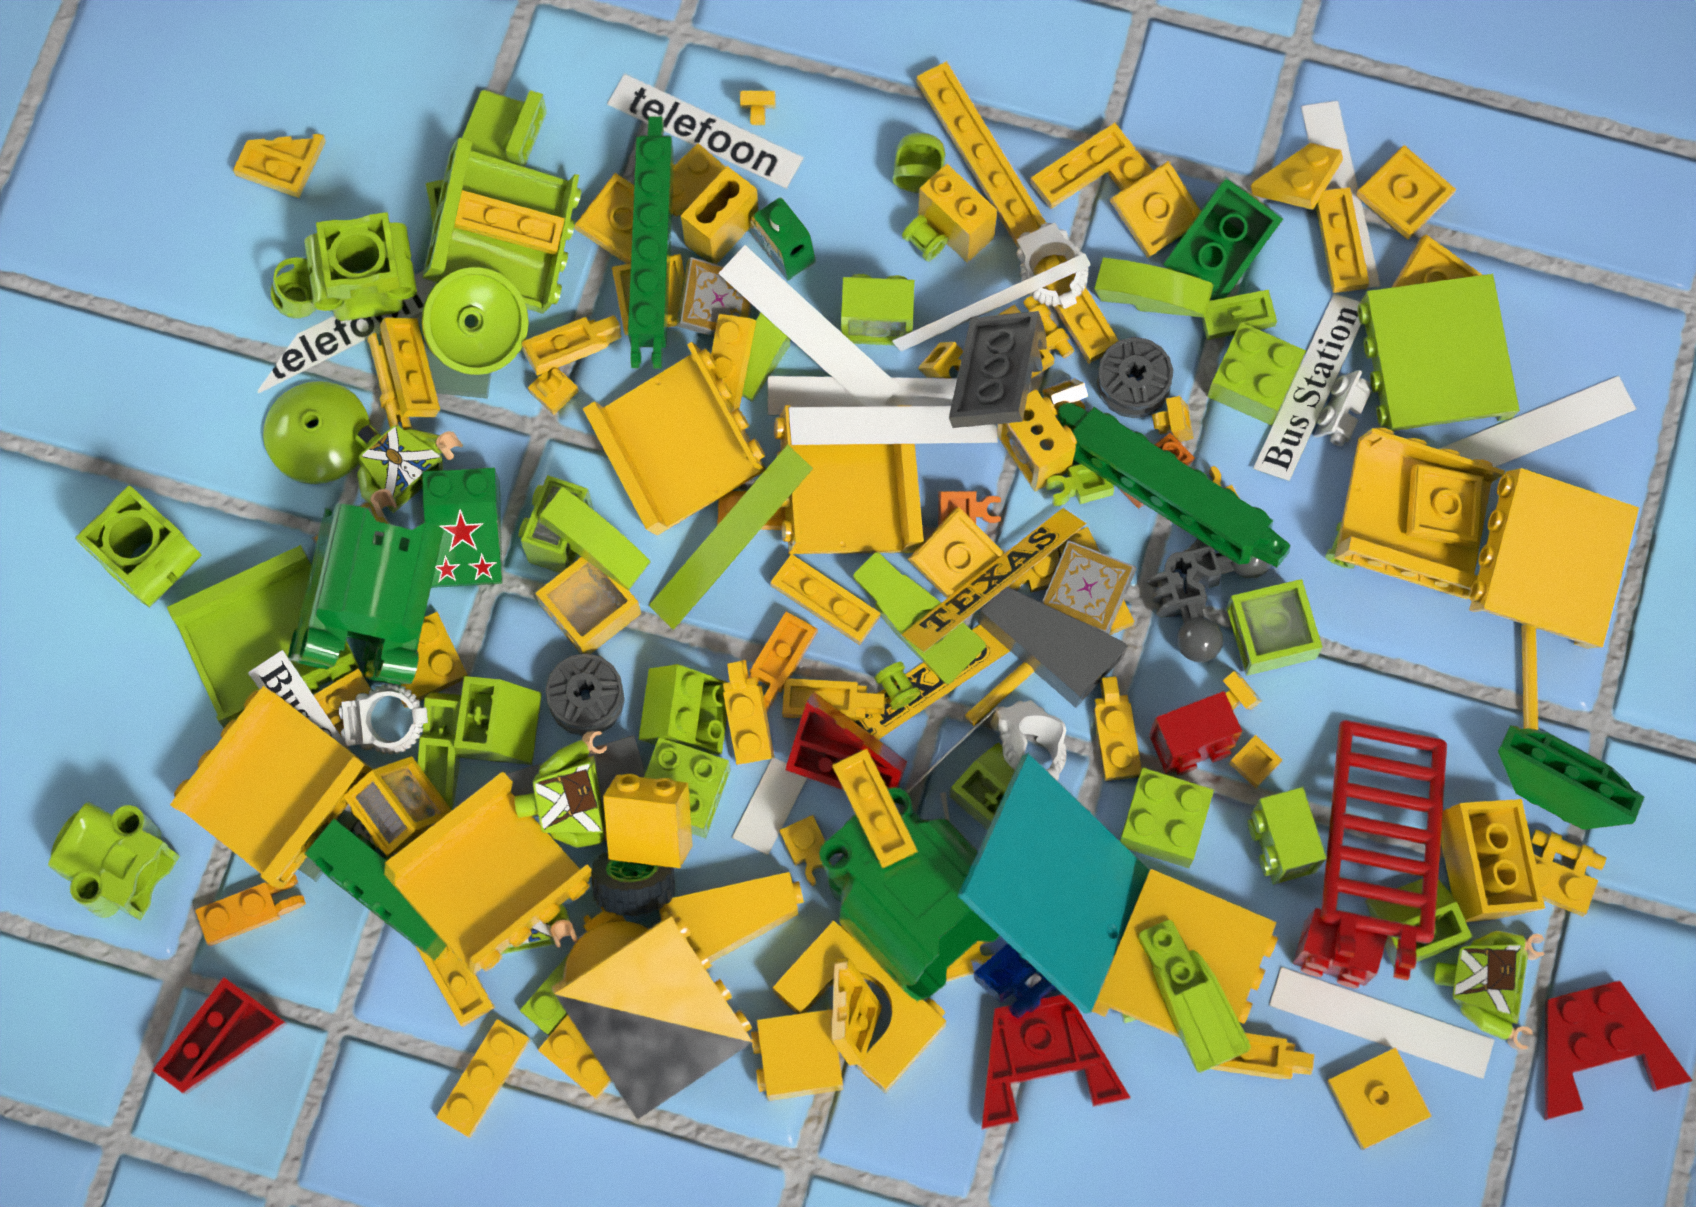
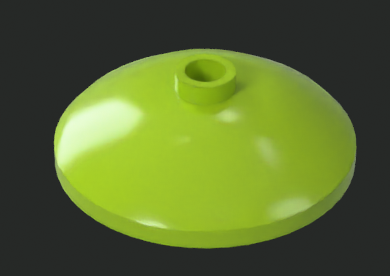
[422,267,528,375]
[263,381,371,484]

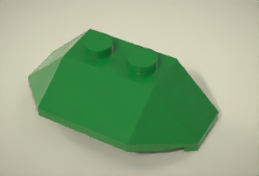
[1498,725,1645,830]

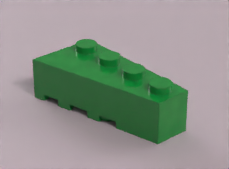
[304,819,447,961]

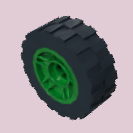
[591,852,675,916]

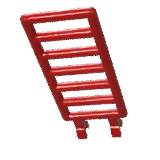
[1321,720,1447,981]

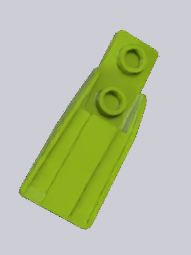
[853,552,986,684]
[1138,920,1251,1073]

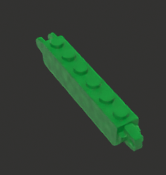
[628,116,674,369]
[1058,402,1291,567]

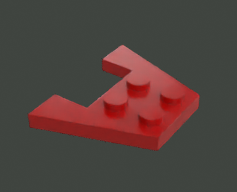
[1545,980,1693,1121]
[981,995,1131,1130]

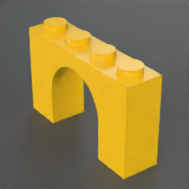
[773,920,947,1094]

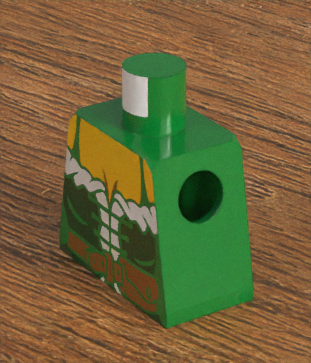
[749,197,816,281]

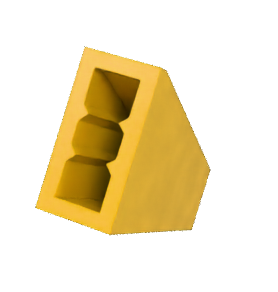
[659,872,804,963]

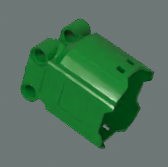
[288,504,444,686]
[819,787,1000,1002]

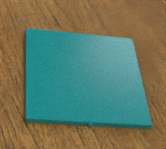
[958,753,1149,1014]

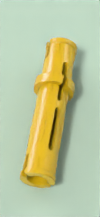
[367,332,413,430]

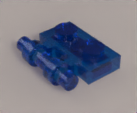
[974,943,1058,1019]

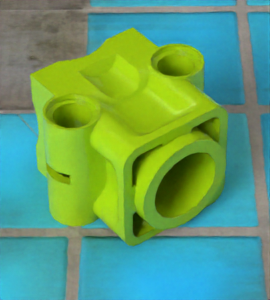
[304,212,417,321]
[75,485,202,608]
[48,802,180,921]

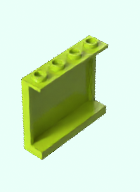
[422,138,581,314]
[1358,274,1520,432]
[167,545,359,728]

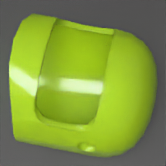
[893,133,946,193]
[270,257,316,319]

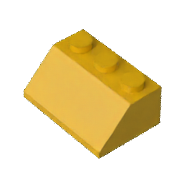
[1441,799,1545,922]

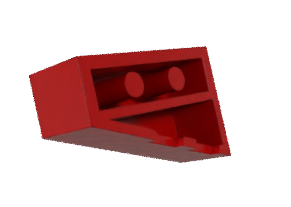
[785,692,907,790]
[152,977,287,1095]

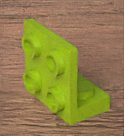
[462,90,547,167]
[644,738,731,838]

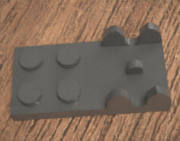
[949,311,1047,428]

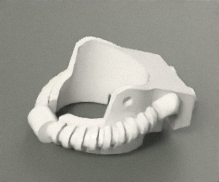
[1016,222,1089,309]
[339,683,428,754]
[990,700,1067,781]

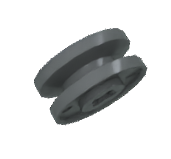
[1097,337,1173,418]
[546,653,625,736]

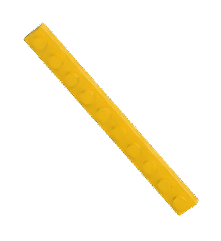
[916,61,1119,364]

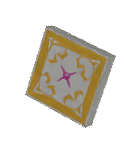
[676,257,752,337]
[1042,540,1137,634]

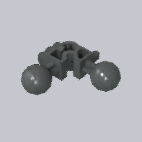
[1147,538,1272,663]

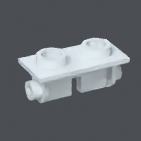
[1314,370,1371,446]

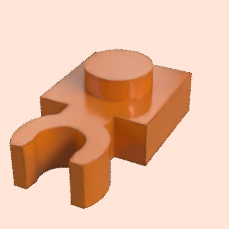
[938,491,1001,526]

